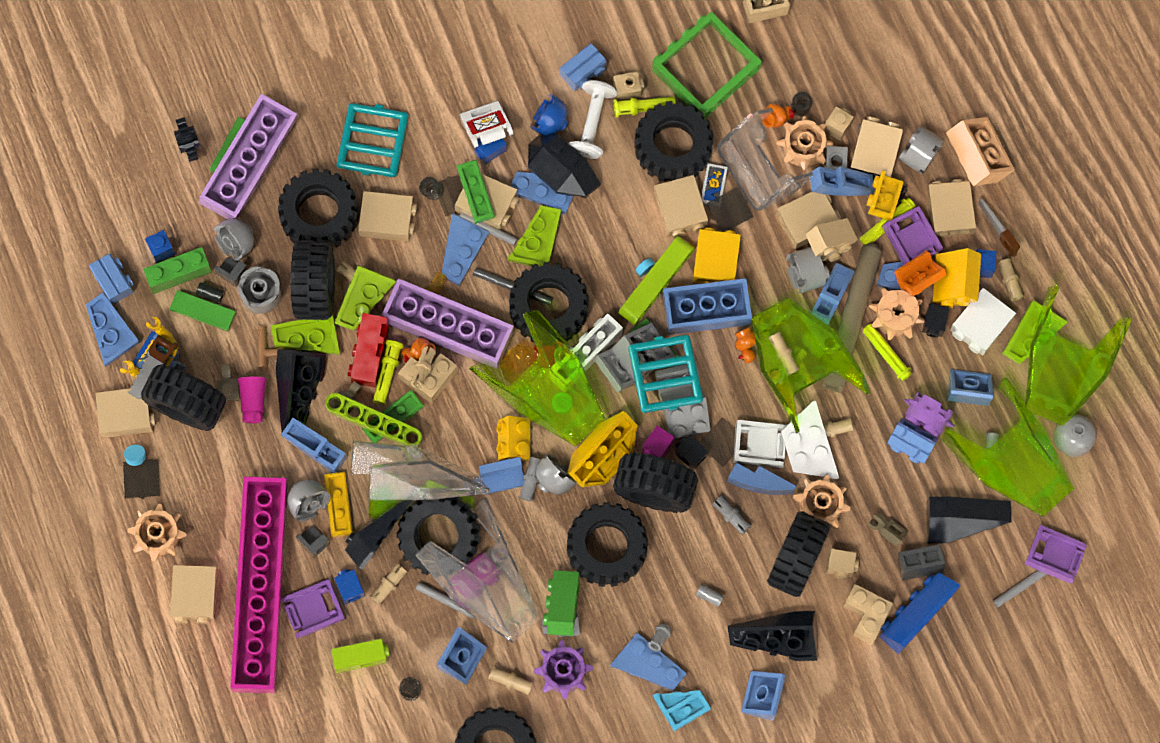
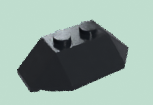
[528,133,601,198]

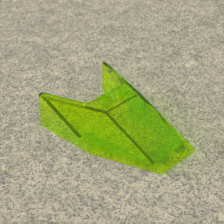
[1025,286,1132,426]
[752,298,870,434]
[469,310,605,446]
[941,377,1074,517]

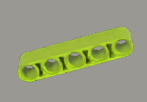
[618,235,695,326]
[325,393,422,449]

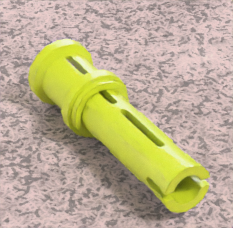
[613,96,676,118]
[373,340,404,405]

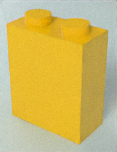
[692,228,741,284]
[932,248,981,309]

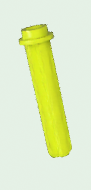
[859,198,916,246]
[863,324,912,381]

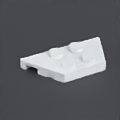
[781,400,839,479]

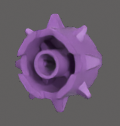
[904,392,955,437]
[534,640,593,699]

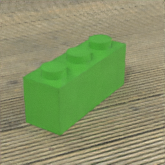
[143,247,212,294]
[544,571,580,636]

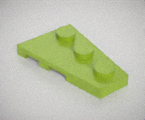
[507,205,561,267]
[334,265,397,331]
[1002,300,1068,364]
[271,314,340,355]

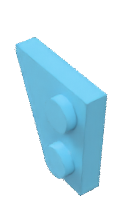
[652,690,711,732]

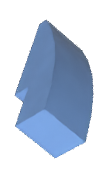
[809,166,875,196]
[808,263,855,330]
[281,418,347,473]
[727,463,796,495]

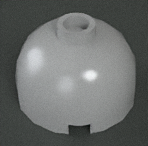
[214,218,254,261]
[1053,414,1096,457]
[536,453,576,495]
[287,480,330,522]

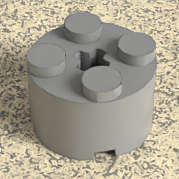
[898,126,944,175]
[786,247,830,294]
[238,266,282,314]

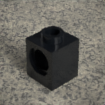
[922,303,950,338]
[675,435,709,471]

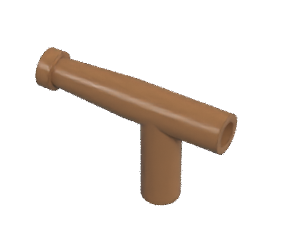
[258,326,285,369]

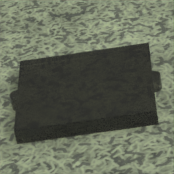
[433,175,463,217]
[706,187,753,232]
[699,418,747,467]
[123,459,160,499]

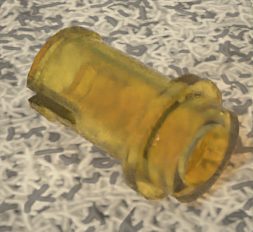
[424,272,447,295]

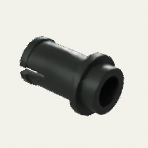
[196,282,224,303]

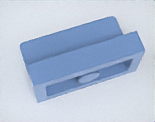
[479,457,524,494]

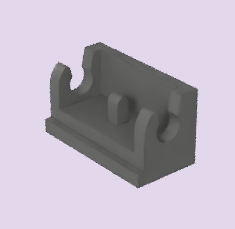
[898,544,945,581]

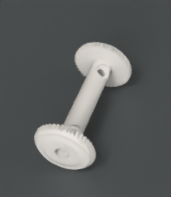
[569,80,617,159]

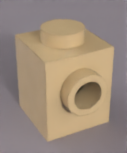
[613,72,644,101]
[824,106,853,141]
[826,549,859,580]

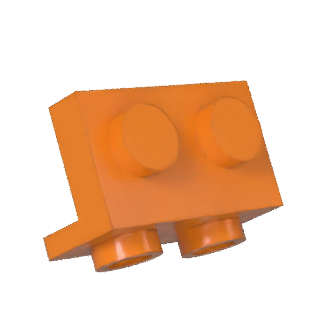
[894,251,946,296]

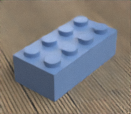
[662,278,752,335]

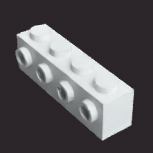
[550,314,623,392]

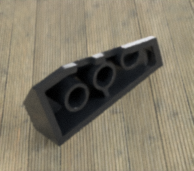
[276,349,326,432]
[345,491,417,570]
[926,497,1012,544]
[728,611,818,661]

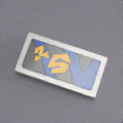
[701,163,728,207]

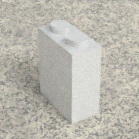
[950,288,1016,356]

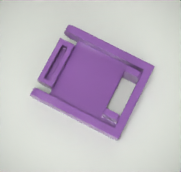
[882,206,943,265]
[1025,525,1087,583]
[281,579,345,639]

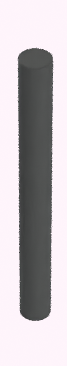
[473,268,553,306]

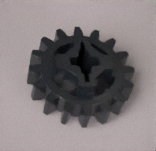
[174,117,200,162]

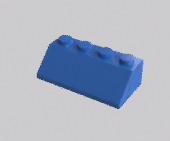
[880,572,961,654]

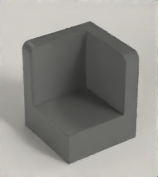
[214,257,248,287]
[296,526,330,558]

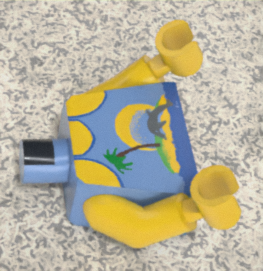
[120,316,186,379]

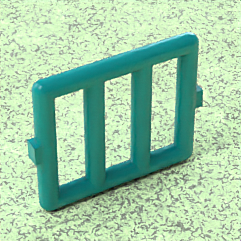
[336,103,409,177]
[628,334,703,413]

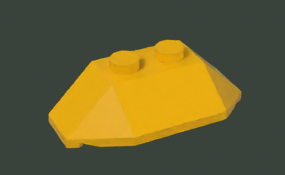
[567,411,638,488]

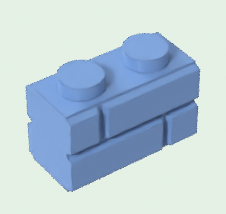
[559,43,606,91]
[89,254,134,305]
[887,418,938,464]

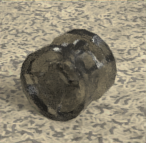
[791,92,812,117]
[419,177,444,200]
[399,677,421,701]

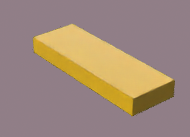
[324,472,352,538]

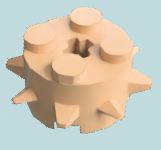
[776,116,833,170]
[869,288,925,340]
[793,475,850,528]
[127,504,186,562]

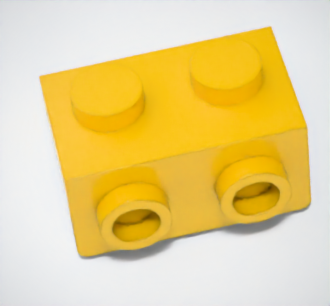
[866,170,904,221]
[496,416,530,461]

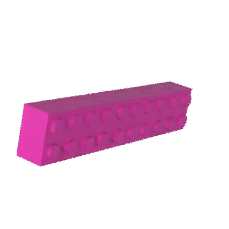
[230,477,288,694]

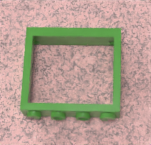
[652,12,762,119]

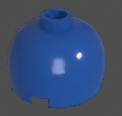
[530,94,568,135]

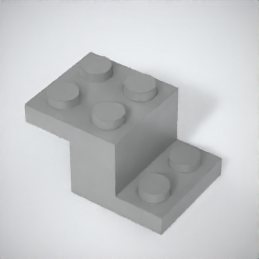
[594,323,675,393]
[655,364,711,439]

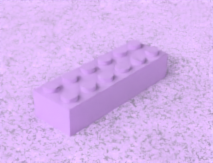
[199,94,297,219]
[381,278,514,369]

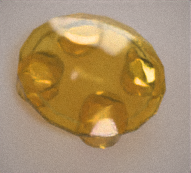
[500,344,541,386]

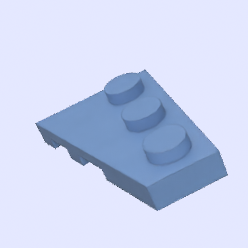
[510,172,574,215]
[441,213,489,287]
[86,293,140,367]
[610,633,687,691]

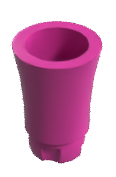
[237,377,267,424]

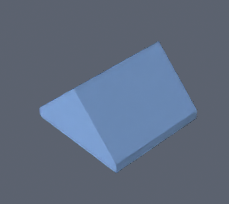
[947,369,993,406]
[437,627,487,685]
[741,671,786,721]

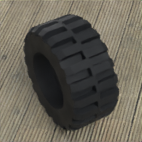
[634,101,713,182]
[278,169,358,248]
[290,240,335,320]
[509,262,589,346]
[141,365,226,431]
[613,453,698,513]
[397,492,481,576]
[567,502,648,587]
[767,511,831,597]
[455,707,537,743]

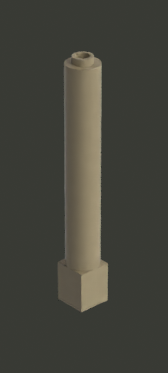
[821,244,882,393]

